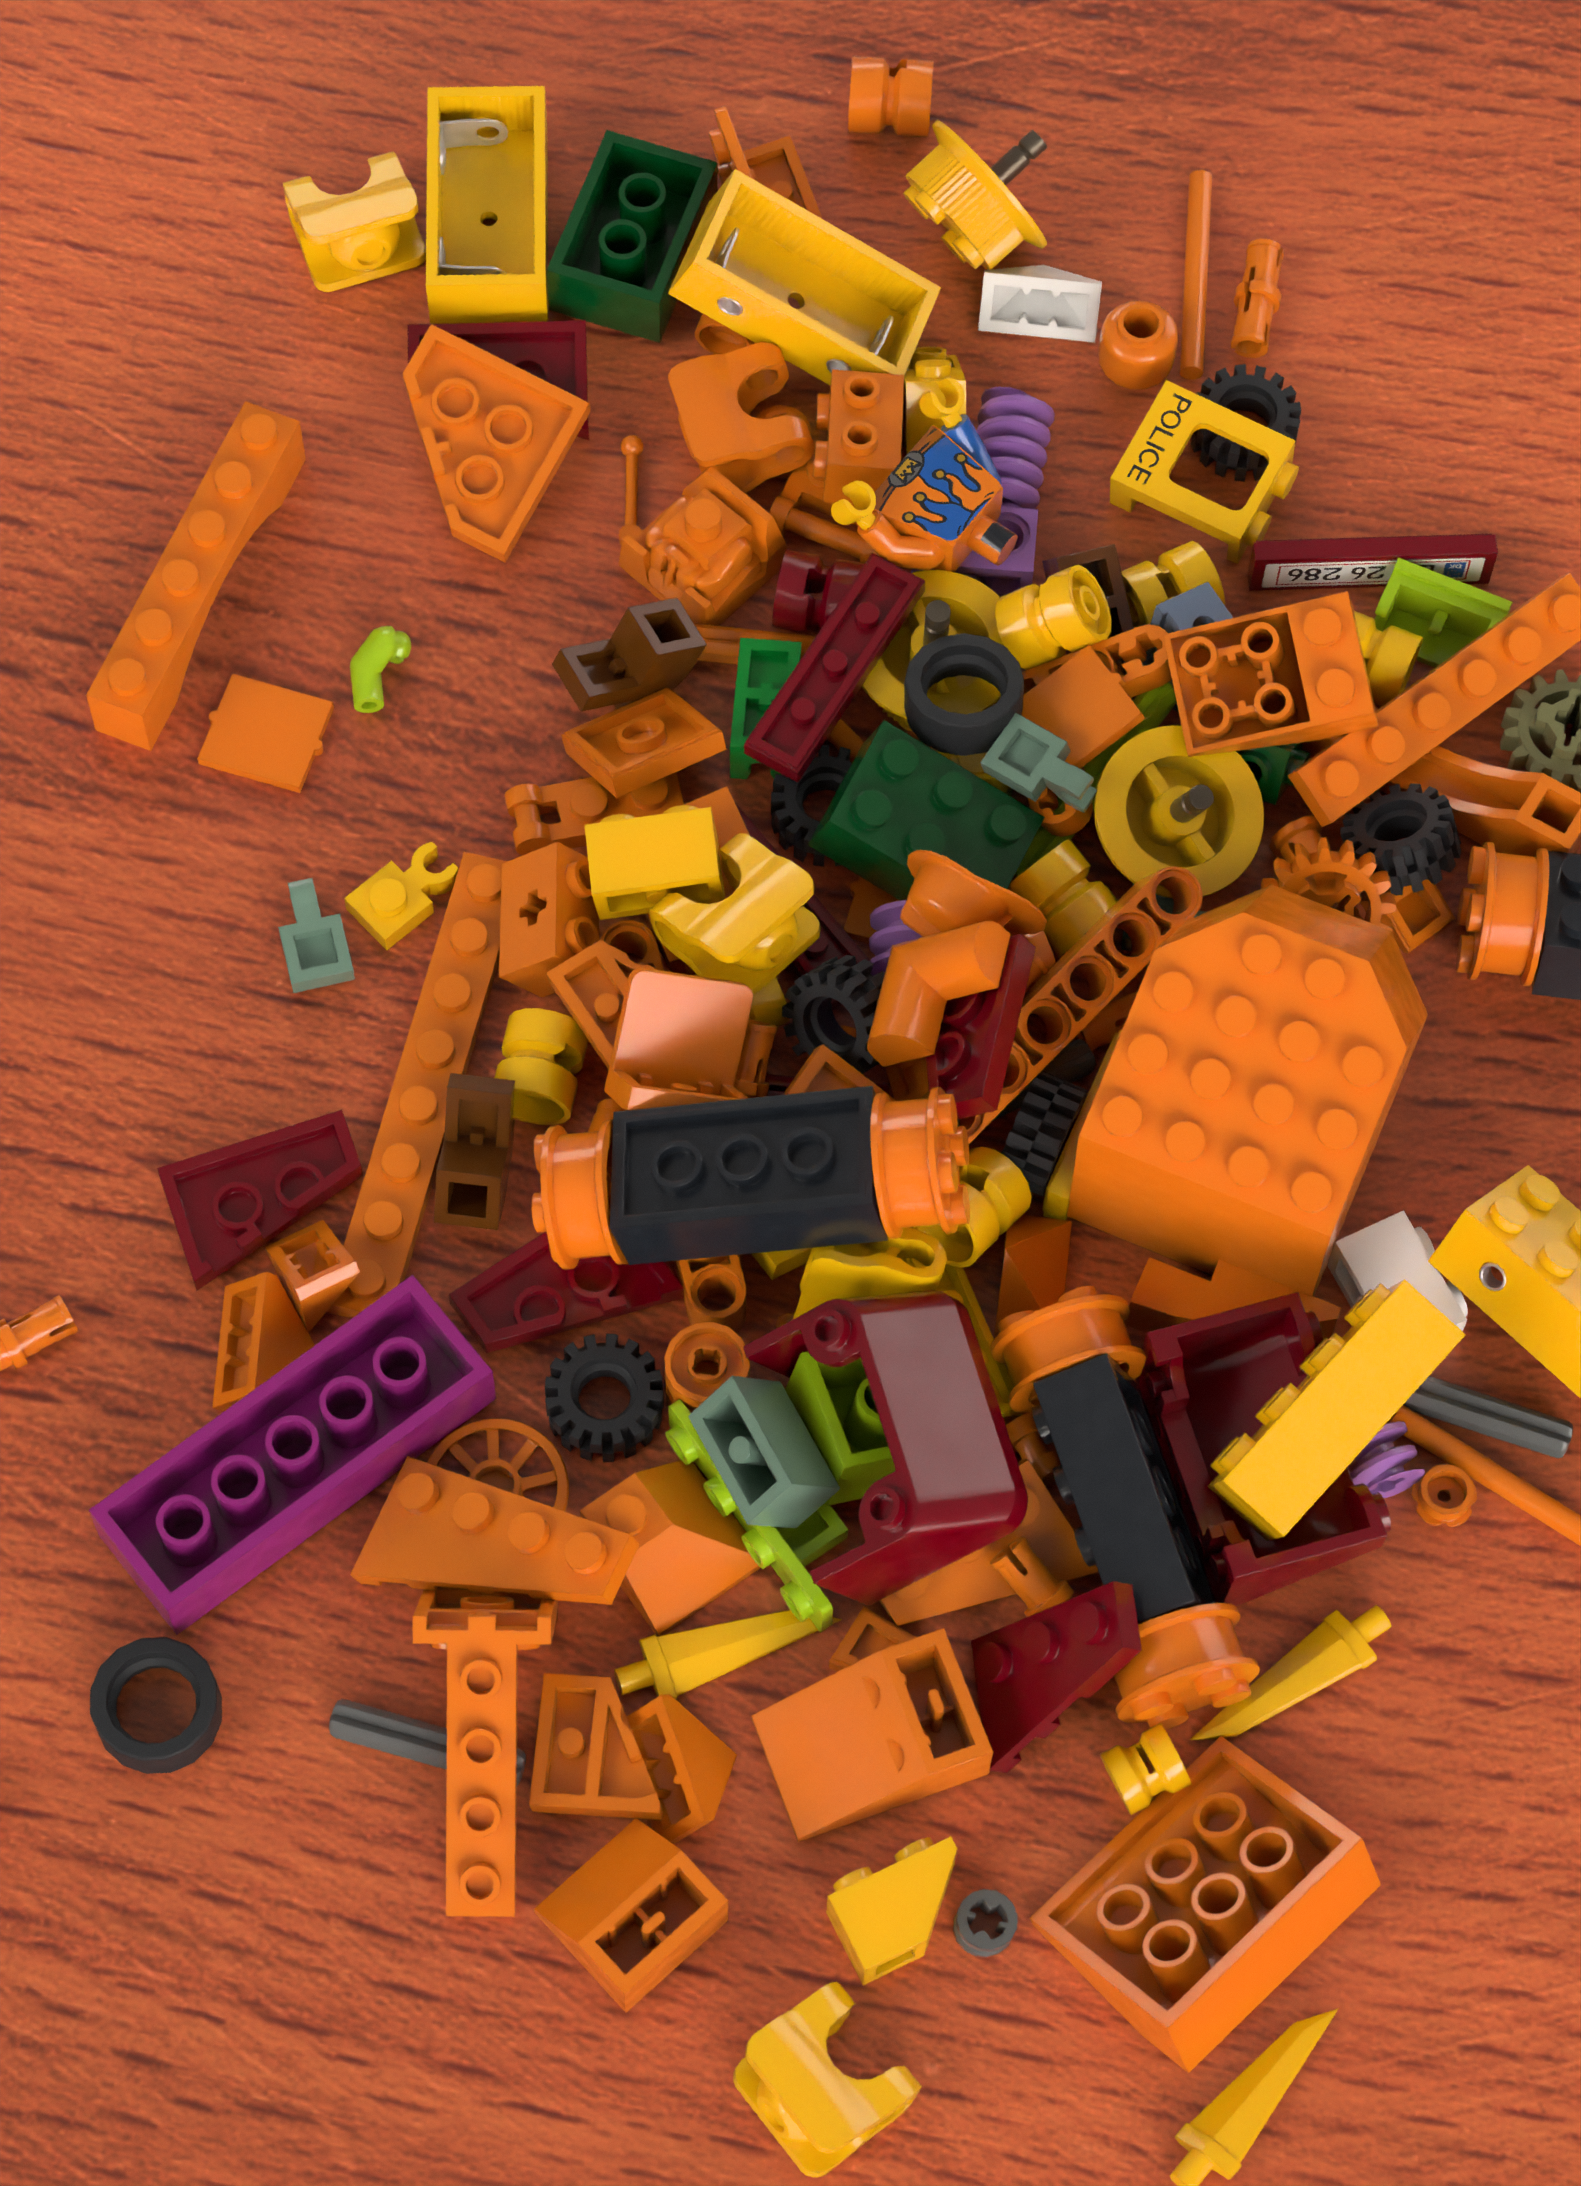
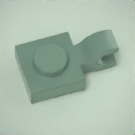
[980,713,1097,813]
[278,878,355,993]

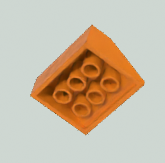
[1030,1736,1381,2073]

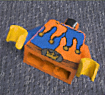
[831,378,1018,572]

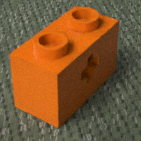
[499,842,599,998]

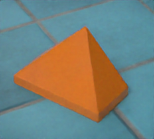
[994,1215,1072,1337]
[265,1220,360,1333]
[212,1271,315,1412]
[627,1694,737,1844]

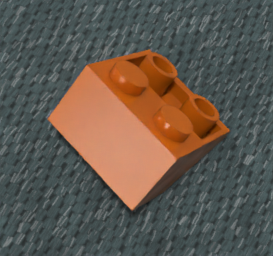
[534,1818,728,2013]

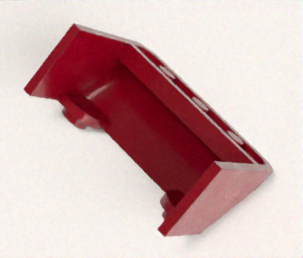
[743,1290,1028,1605]

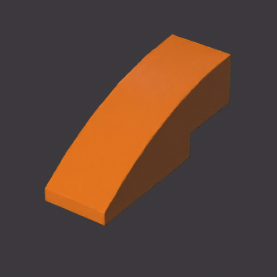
[1125,1257,1341,1340]

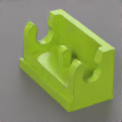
[1374,558,1512,668]

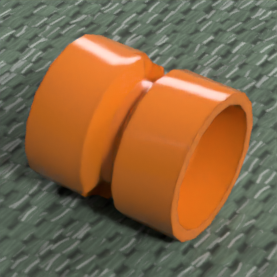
[848,56,934,137]
[664,1322,750,1413]

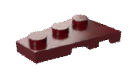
[926,934,1036,1120]
[157,1110,363,1291]

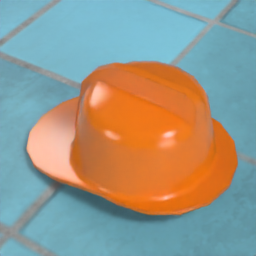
[900,850,1047,937]

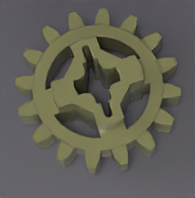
[1500,669,1581,793]

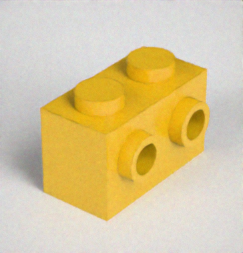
[584,805,725,920]

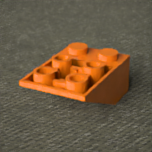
[1162,591,1379,757]
[751,1628,993,1842]

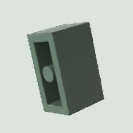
[688,1376,841,1528]

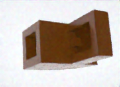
[552,598,707,712]
[434,1073,515,1230]

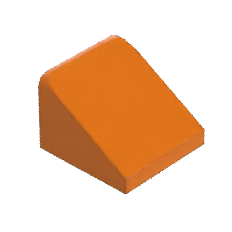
[1360,879,1455,953]

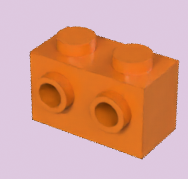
[813,369,904,504]

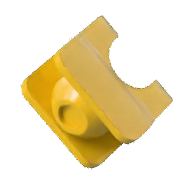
[283,152,426,292]
[649,833,820,996]
[793,1227,947,1319]
[733,1982,922,2178]

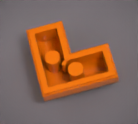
[867,921,1011,1067]

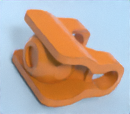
[668,342,815,493]

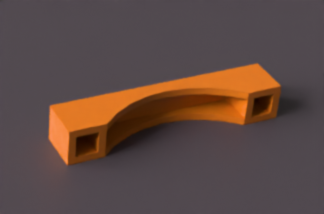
[86,401,306,751]
[1302,707,1581,857]

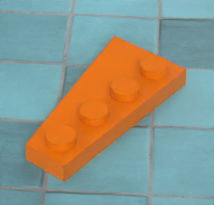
[350,1456,639,1605]

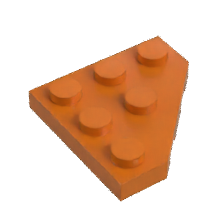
[402,324,591,563]

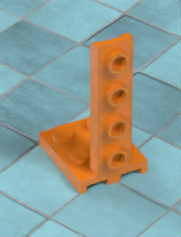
[413,1588,558,1917]

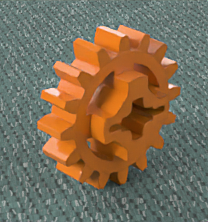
[1261,837,1396,931]

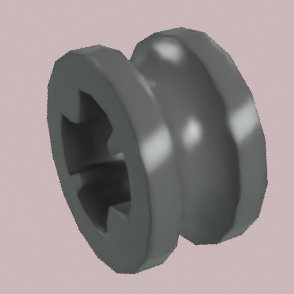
[953,1889,1018,1957]

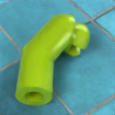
[350,626,411,713]

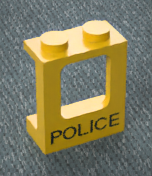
[1109,380,1299,564]

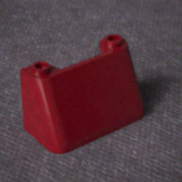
[1136,1292,1391,1606]

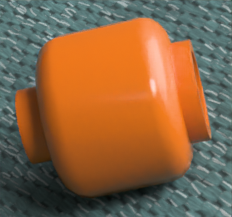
[1098,301,1178,390]

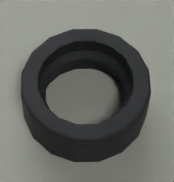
[904,633,1024,756]
[90,1637,222,1774]

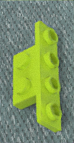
[665,1399,848,1632]

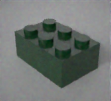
[546,130,718,343]
[808,720,1045,900]

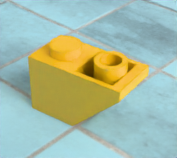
[902,347,966,454]
[826,1836,957,1985]

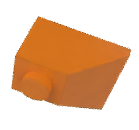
[580,1460,760,1636]

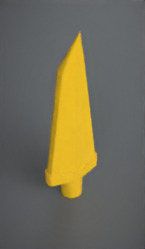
[1190,1605,1391,1740]
[614,1609,842,1699]
[1170,2008,1339,2186]

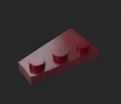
[407,320,589,440]
[449,1232,684,1353]
[971,1581,1142,1773]

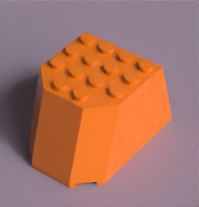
[1067,885,1428,1296]

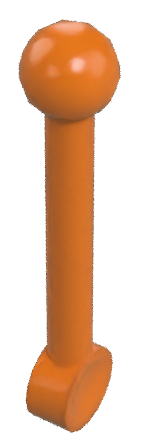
[618,435,644,545]

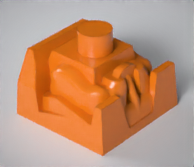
[618,466,787,626]

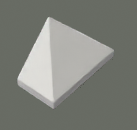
[978,265,1102,342]

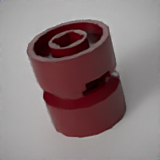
[772,549,865,633]

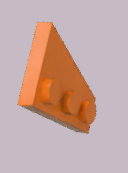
[879,1458,1099,1626]

